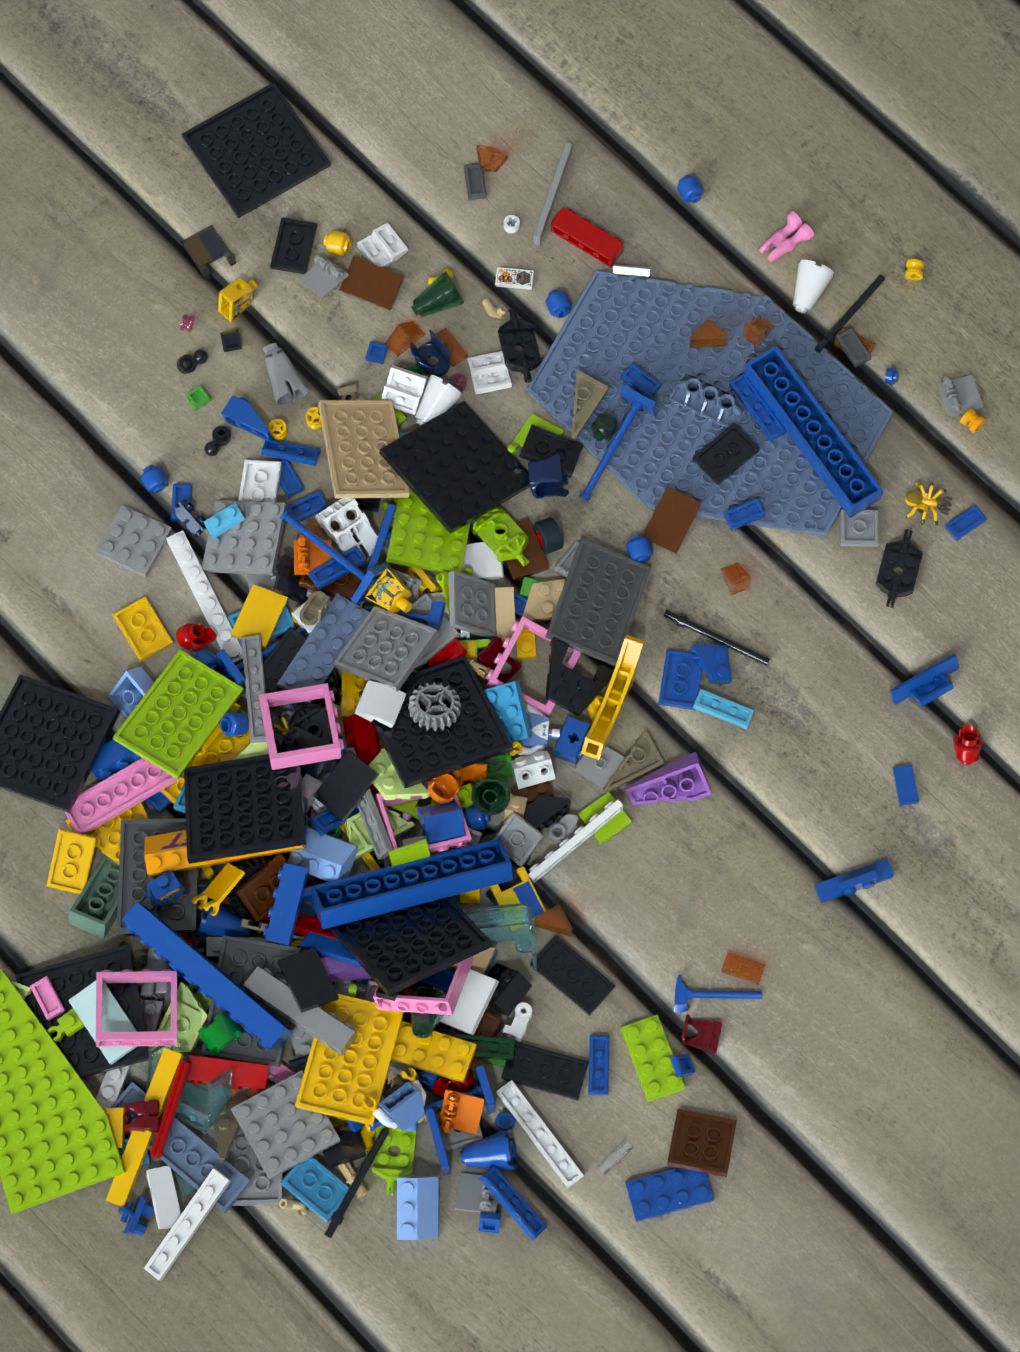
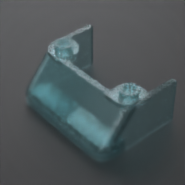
[461,903,537,970]
[146,1046,233,1131]

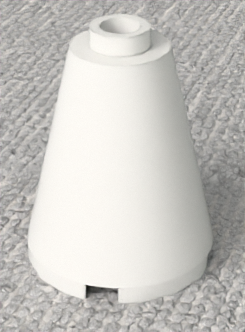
[793,260,834,313]
[415,375,462,426]

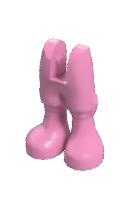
[759,211,814,262]

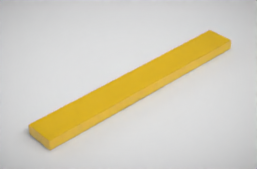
[106,1048,184,1208]

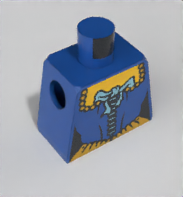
[147,870,189,912]

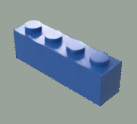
[91,740,142,781]
[263,863,309,946]

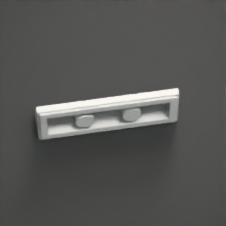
[146,1166,181,1229]

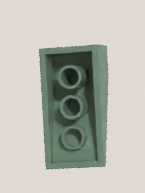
[69,855,119,939]

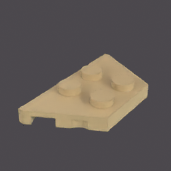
[523,579,566,622]

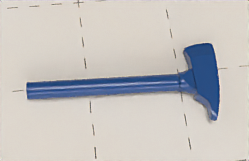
[363,601,445,631]
[674,975,762,1013]

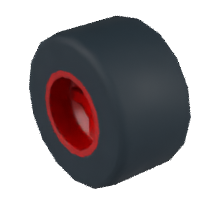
[534,517,563,554]

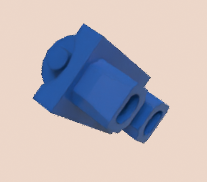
[118,1197,154,1235]

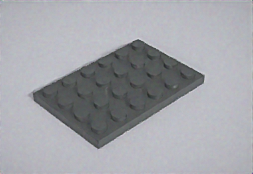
[545,538,651,666]
[117,818,199,934]
[201,935,301,1067]

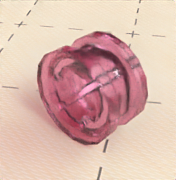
[180,314,194,332]
[450,373,467,392]

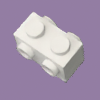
[510,751,556,789]

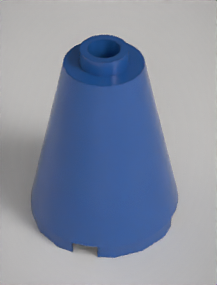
[195,899,252,938]
[460,1129,517,1170]

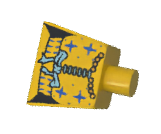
[218,278,258,322]
[365,568,413,614]

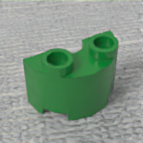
[198,1012,245,1057]

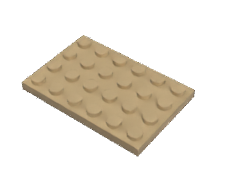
[318,400,410,498]

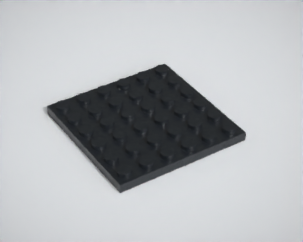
[181,82,331,218]
[379,401,530,534]
[359,655,513,789]
[0,674,120,813]
[184,749,306,864]
[328,897,492,996]
[15,944,152,1078]

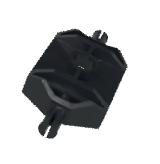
[498,308,543,383]
[876,529,923,608]
[287,702,344,763]
[273,726,338,779]

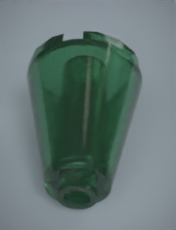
[411,271,464,317]
[471,773,510,816]
[410,986,446,1038]

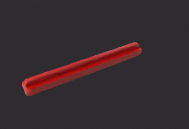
[150,1060,191,1158]

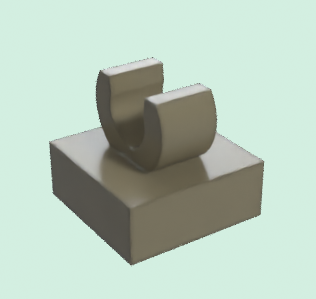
[336,383,357,400]

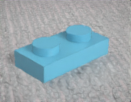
[203,502,245,539]

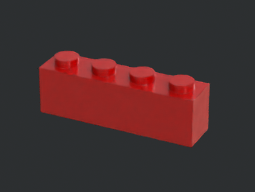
[551,207,624,268]
[343,714,379,794]
[187,1054,270,1092]

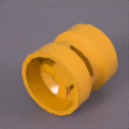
[960,408,986,434]

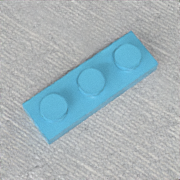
[693,689,754,730]

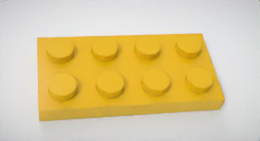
[391,1021,477,1083]

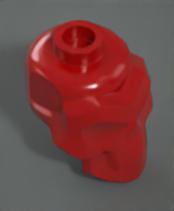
[176,623,216,651]
[953,724,984,765]
[433,1071,474,1097]

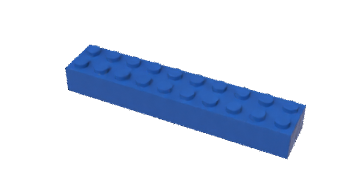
[744,346,883,518]
[310,838,513,929]
[122,902,293,1051]

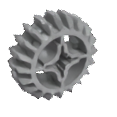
[408,681,461,731]

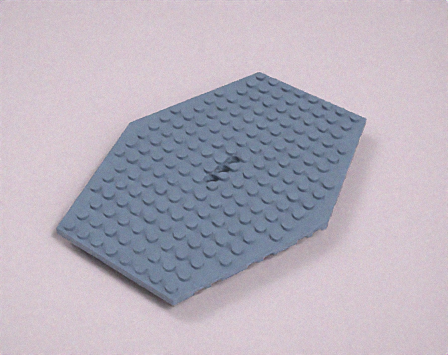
[526,270,893,537]

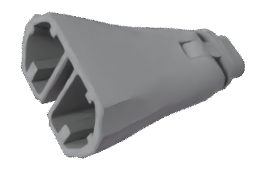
[263,343,310,405]
[140,948,174,1001]

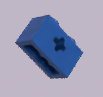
[554,716,590,765]

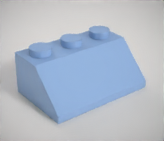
[108,667,154,719]
[288,827,358,882]
[397,1176,439,1240]

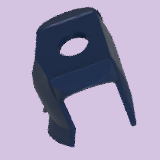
[410,329,452,377]
[528,454,569,499]

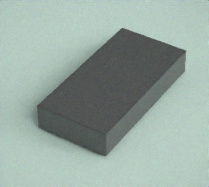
[464,163,486,200]
[836,328,871,368]

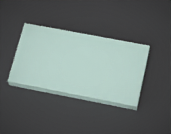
[68,981,138,1065]

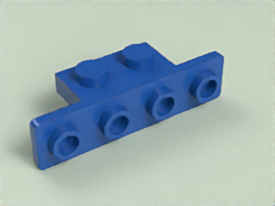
[890,654,959,707]
[815,859,894,903]

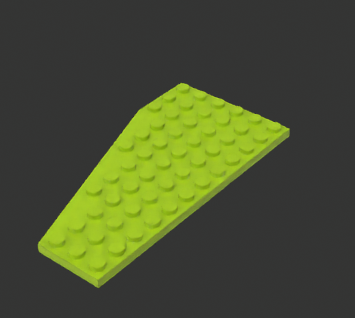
[0,968,126,1214]

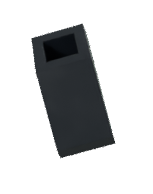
[525,796,571,831]

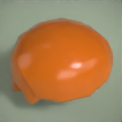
[428,774,459,804]

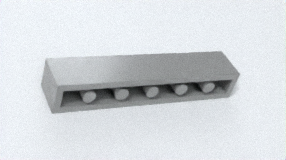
[243,966,356,1056]

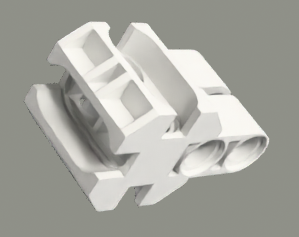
[315,498,384,560]

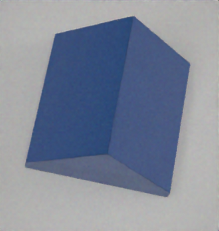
[416,800,465,844]

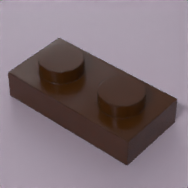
[511,781,554,804]

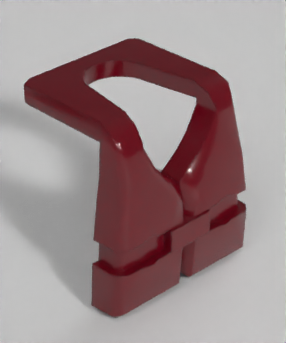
[477,636,522,683]
[682,1014,722,1054]
[124,1099,159,1134]

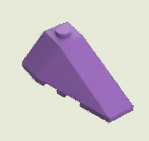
[625,752,712,805]
[319,955,371,982]

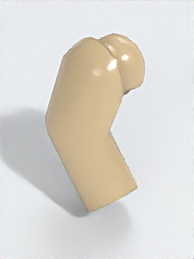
[482,298,507,319]
[279,1199,308,1216]

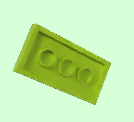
[620,1014,685,1103]

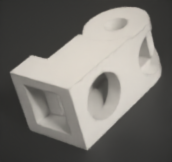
[503,1002,532,1043]

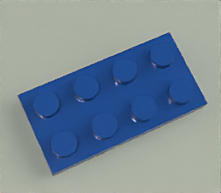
[625,1168,714,1222]

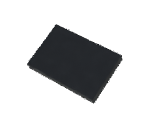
[270,218,318,274]
[693,423,760,485]
[519,425,583,478]
[314,750,379,821]
[277,947,339,1013]

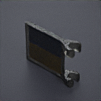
[181,225,236,280]

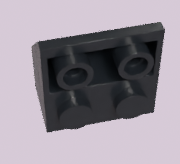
[487,963,532,1017]

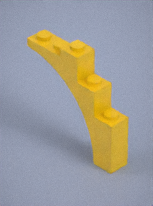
[581,635,645,760]

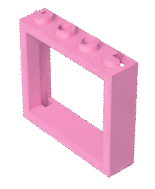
[485,616,581,717]
[259,683,344,770]
[375,781,472,856]
[373,957,473,1015]
[96,969,177,1047]

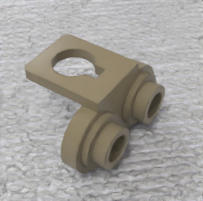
[300,591,330,625]
[116,934,150,969]

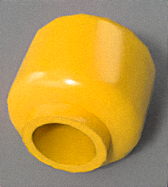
[324,230,352,256]

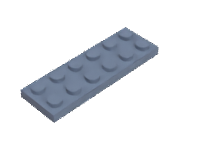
[277,593,370,704]

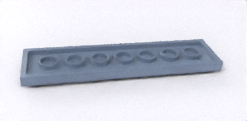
[110,1082,252,1214]

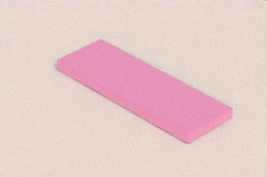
[64,758,181,835]

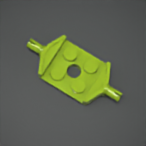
[473,508,529,566]
[372,1125,417,1195]

